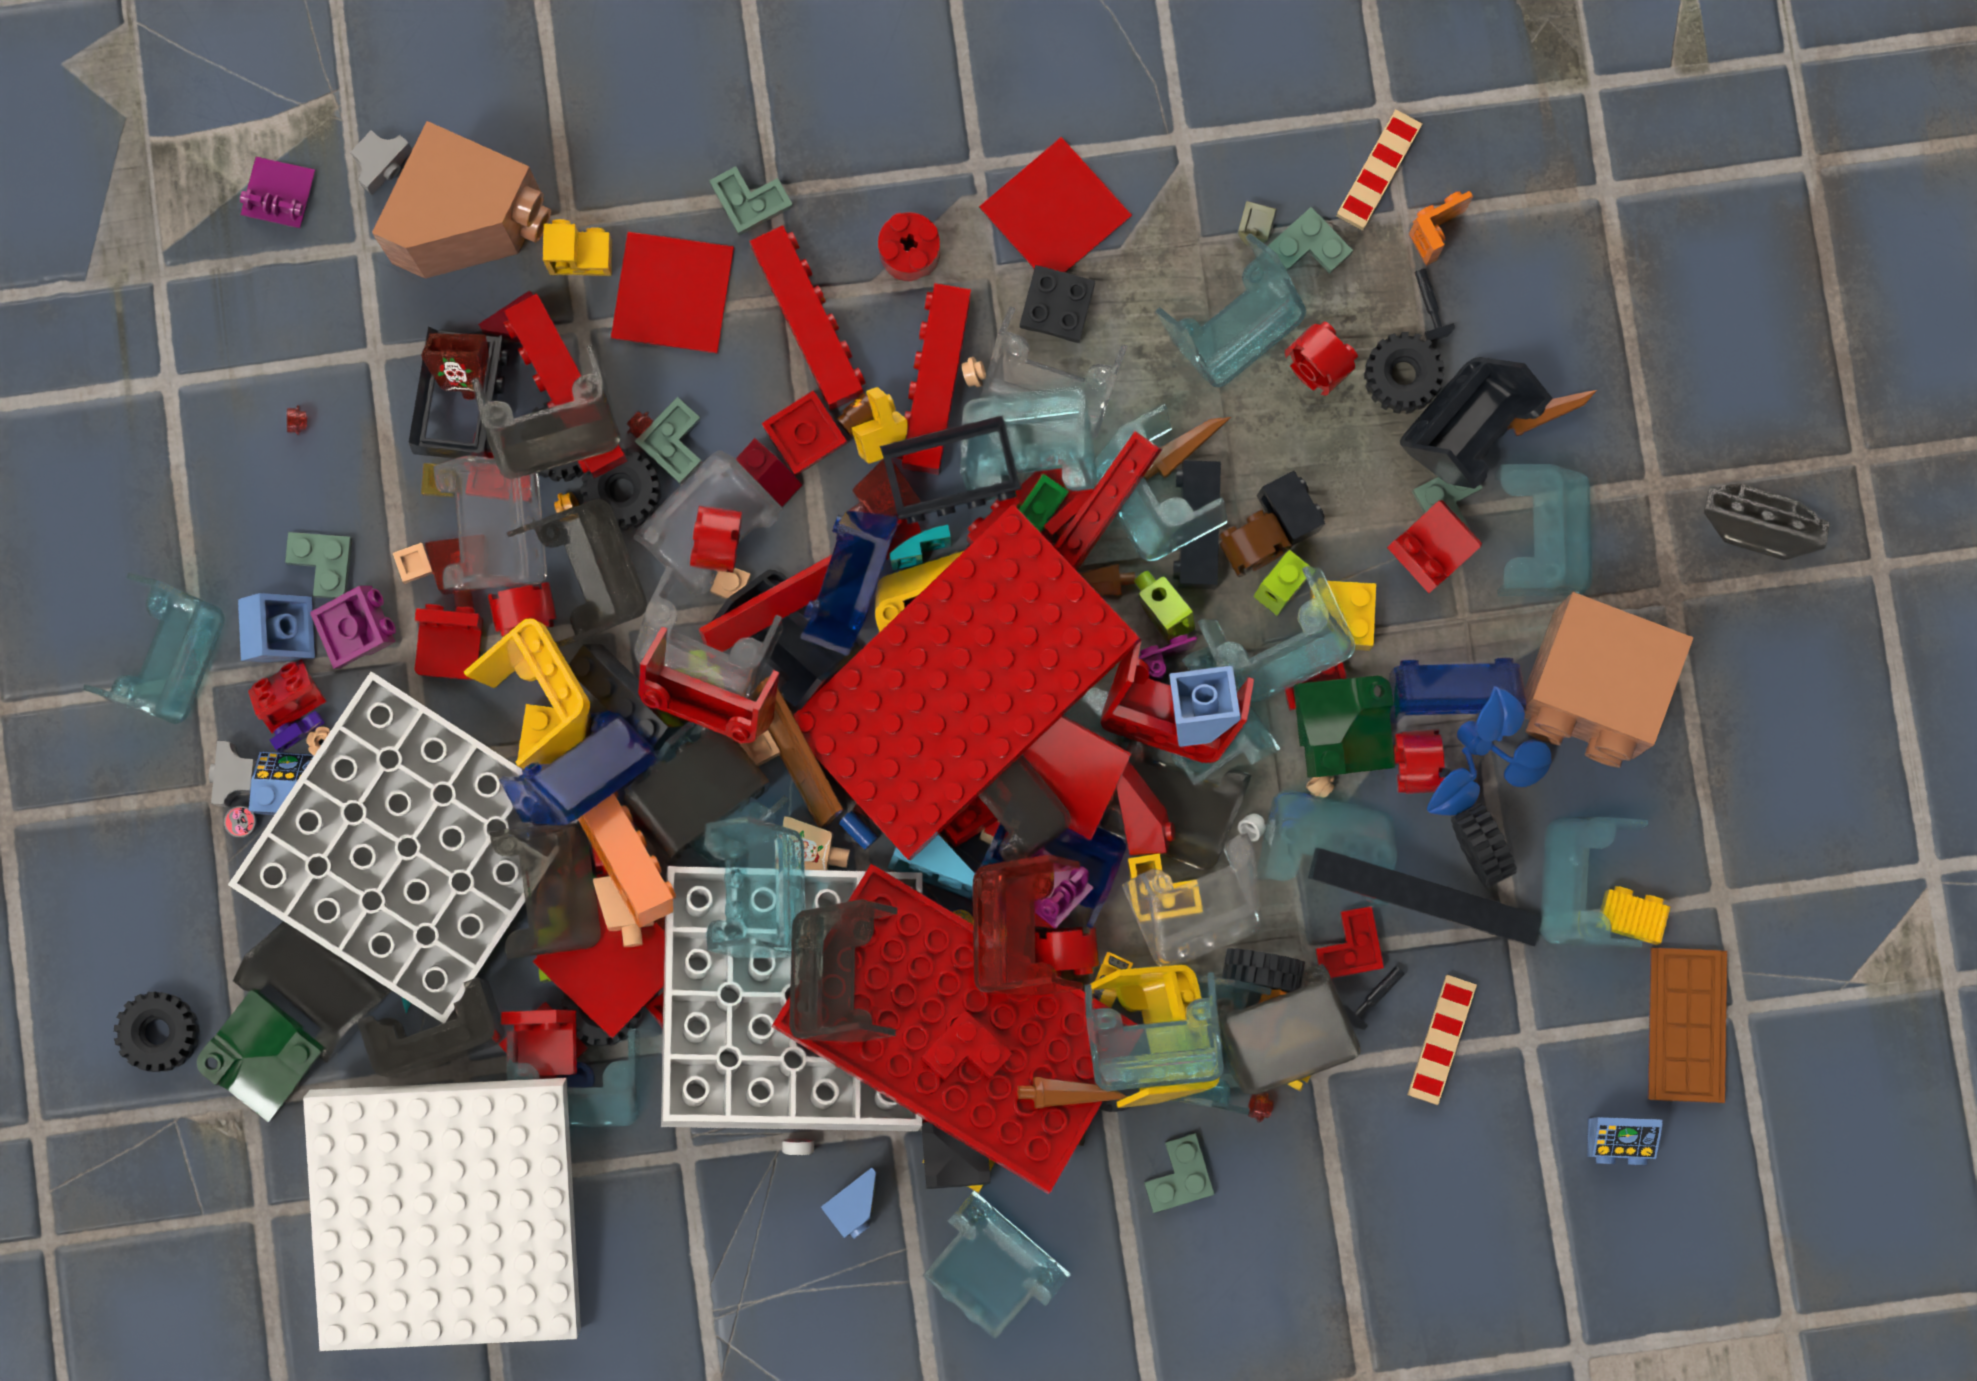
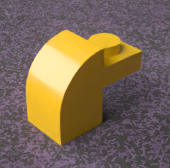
[851,387,907,464]

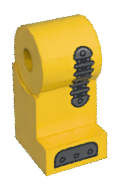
[1089,951,1133,1008]

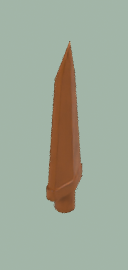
[1508,390,1597,436]
[1143,417,1231,481]
[1079,564,1136,596]
[1017,1077,1127,1108]

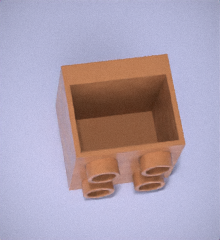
[1520,592,1694,768]

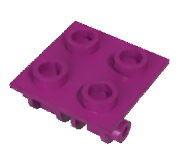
[240,156,316,229]
[1138,634,1197,682]
[1006,850,1094,929]

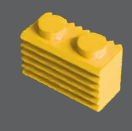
[1596,886,1671,945]

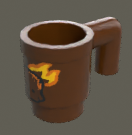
[836,392,874,437]

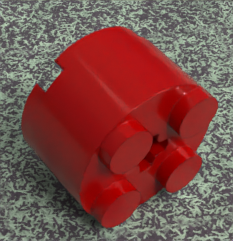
[878,212,940,281]
[1285,321,1358,396]
[690,506,742,573]
[488,582,557,637]
[1393,729,1445,794]
[1033,927,1099,976]

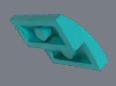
[890,524,951,570]

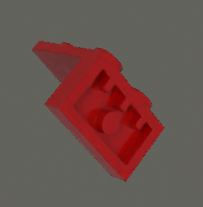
[1387,500,1482,593]
[501,1010,577,1076]

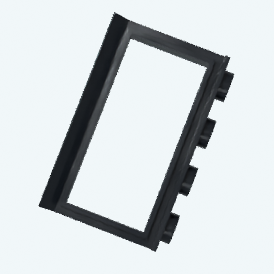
[409,326,510,463]
[880,415,1022,524]

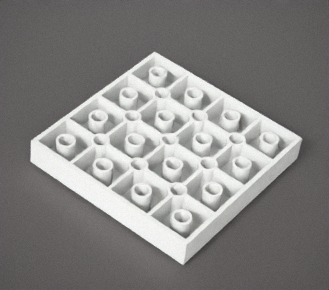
[228,672,578,1023]
[661,866,922,1131]
[303,1078,581,1351]

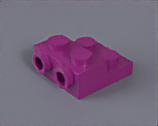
[310,586,396,669]

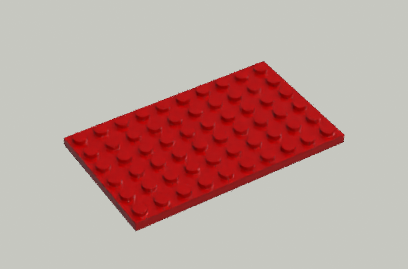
[793,504,1142,861]
[771,864,1145,1194]

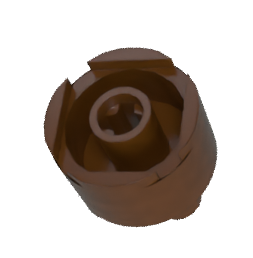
[1219,510,1292,577]

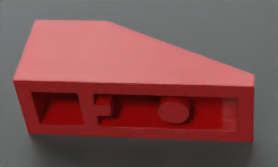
[1117,761,1175,855]

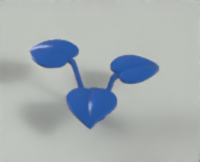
[1426,686,1552,816]

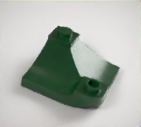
[1293,675,1395,778]
[197,988,326,1122]

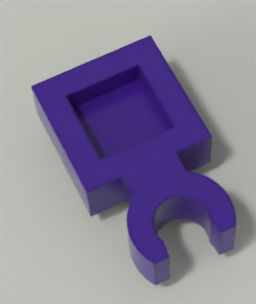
[269,711,325,753]

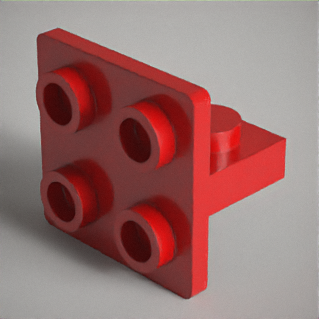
[248,659,326,734]

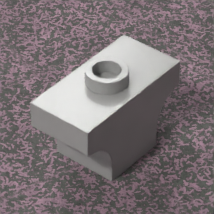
[350,130,412,195]
[209,741,257,807]

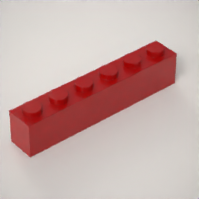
[750,225,866,411]
[897,283,971,475]
[503,294,627,479]

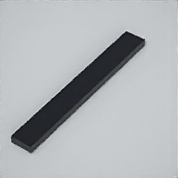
[1308,848,1542,946]

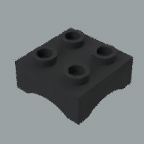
[1020,265,1095,343]
[921,1122,991,1189]

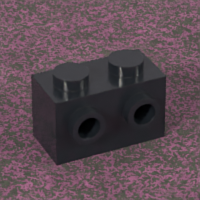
[1256,470,1325,546]

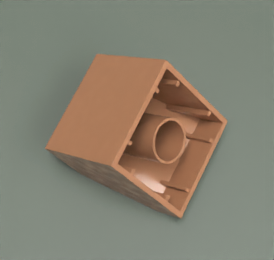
[372,121,551,279]

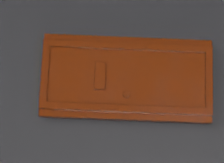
[749,676,843,829]
[1648,948,1727,1103]

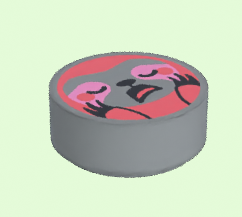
[224,806,258,838]

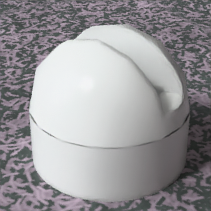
[1238,814,1266,841]

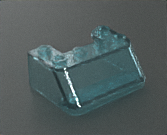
[960,386,1095,501]
[1495,464,1592,596]
[1255,790,1397,908]
[705,816,806,958]

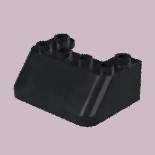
[1400,357,1553,489]
[711,569,860,714]

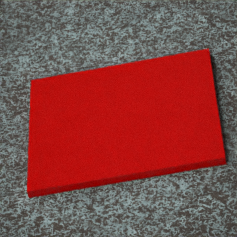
[979,137,1132,273]
[611,232,734,354]
[995,715,1132,840]
[532,896,665,1038]

